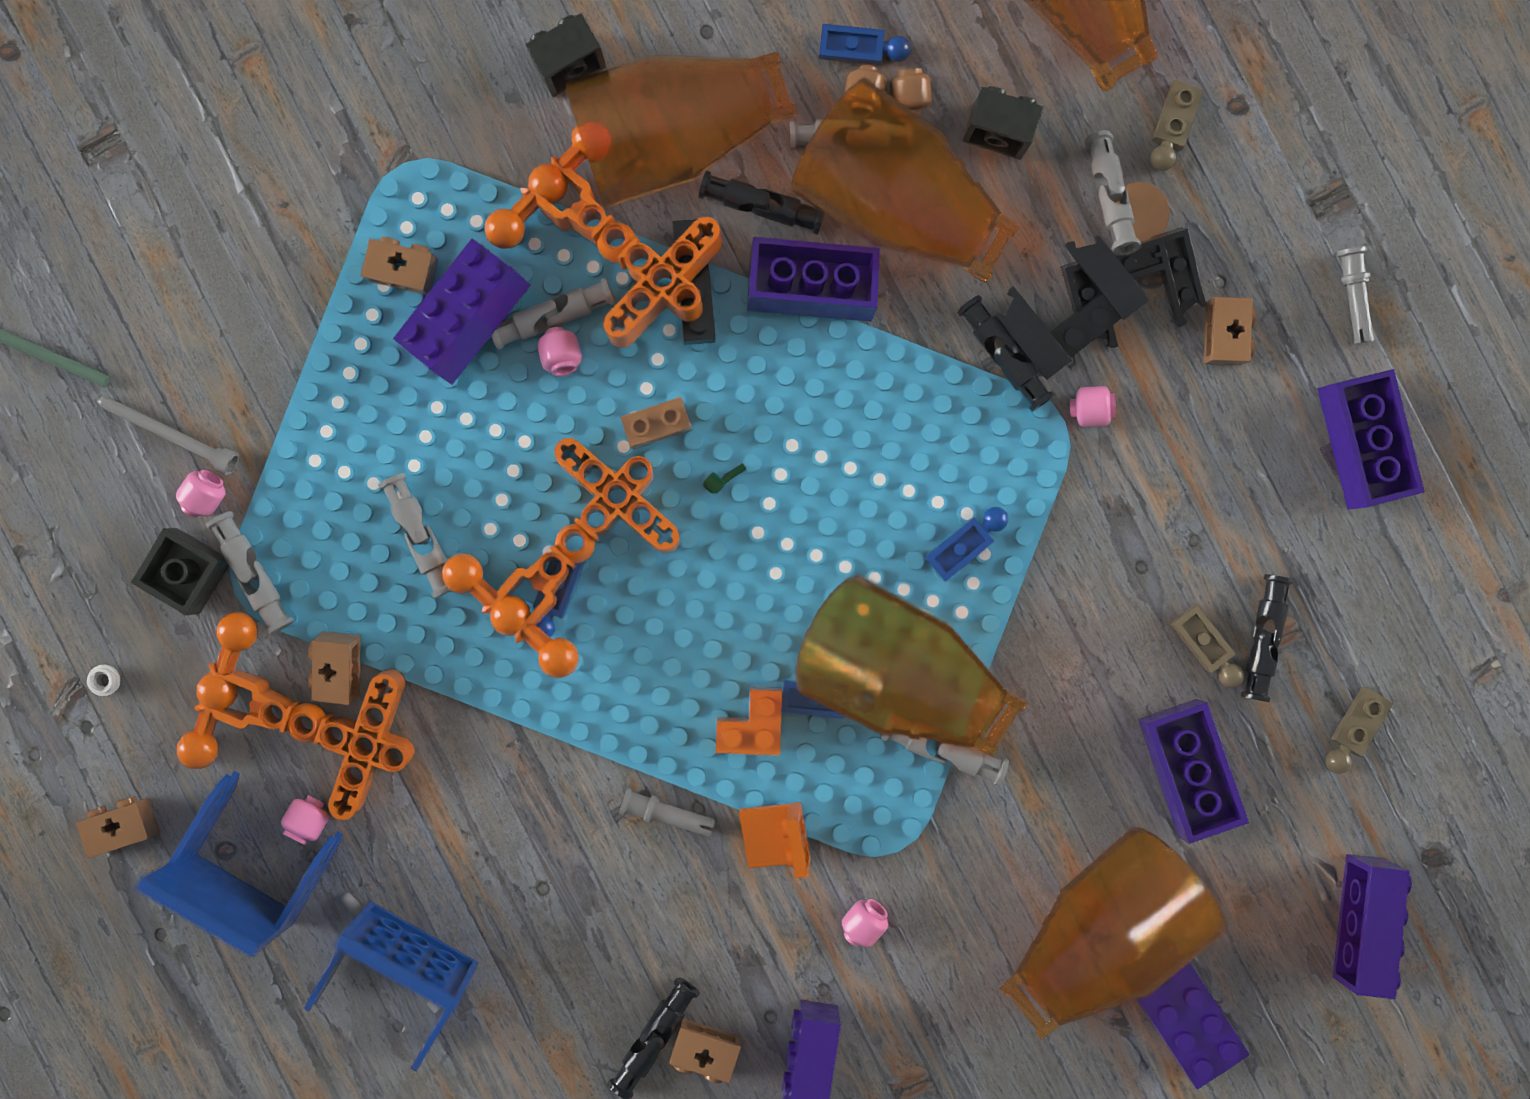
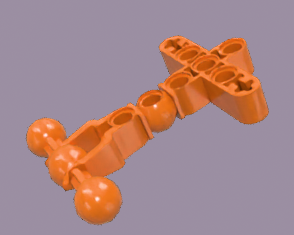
[485,119,722,348]
[442,438,680,679]
[176,612,415,820]

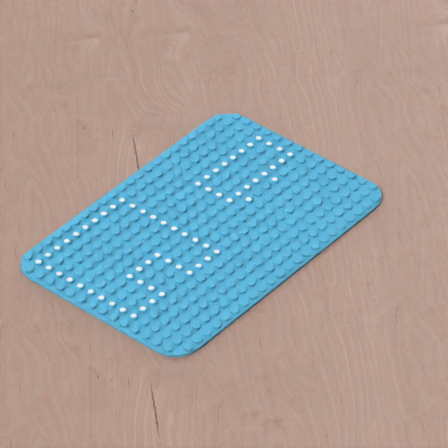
[229,158,1071,858]

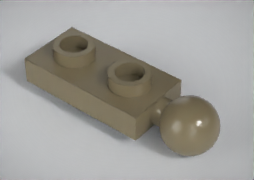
[1150,79,1204,171]
[1170,604,1245,688]
[1325,687,1393,774]

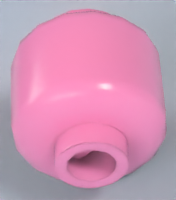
[537,327,582,377]
[1070,386,1116,428]
[176,469,226,517]
[281,795,329,845]
[842,899,888,947]

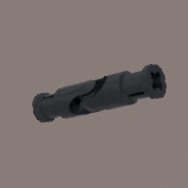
[698,170,826,235]
[957,295,1055,412]
[1241,574,1294,702]
[607,977,700,1099]

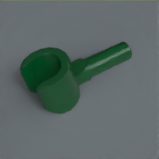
[703,463,746,494]

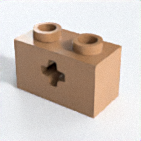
[361,236,438,295]
[1203,297,1256,365]
[620,397,693,450]
[308,631,361,705]
[76,796,160,859]
[669,1019,741,1083]

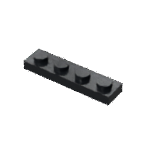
[673,219,716,345]

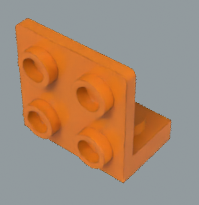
[739,802,811,878]

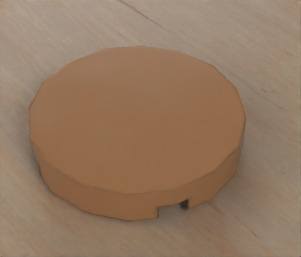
[1115,181,1170,242]

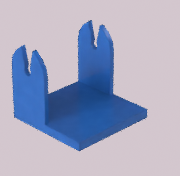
[135,771,343,958]
[304,901,479,1072]

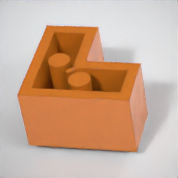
[716,687,782,755]

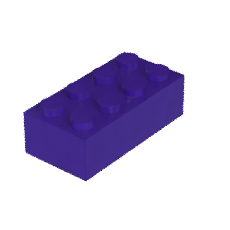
[746,237,880,322]
[393,239,531,385]
[1317,369,1425,510]
[1138,699,1249,844]
[1333,854,1412,1000]
[1119,939,1250,1090]
[781,1000,841,1099]

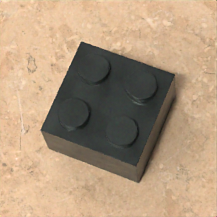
[525,13,607,97]
[962,86,1044,160]
[131,528,229,616]

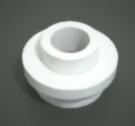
[87,665,120,696]

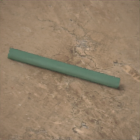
[0,329,111,388]

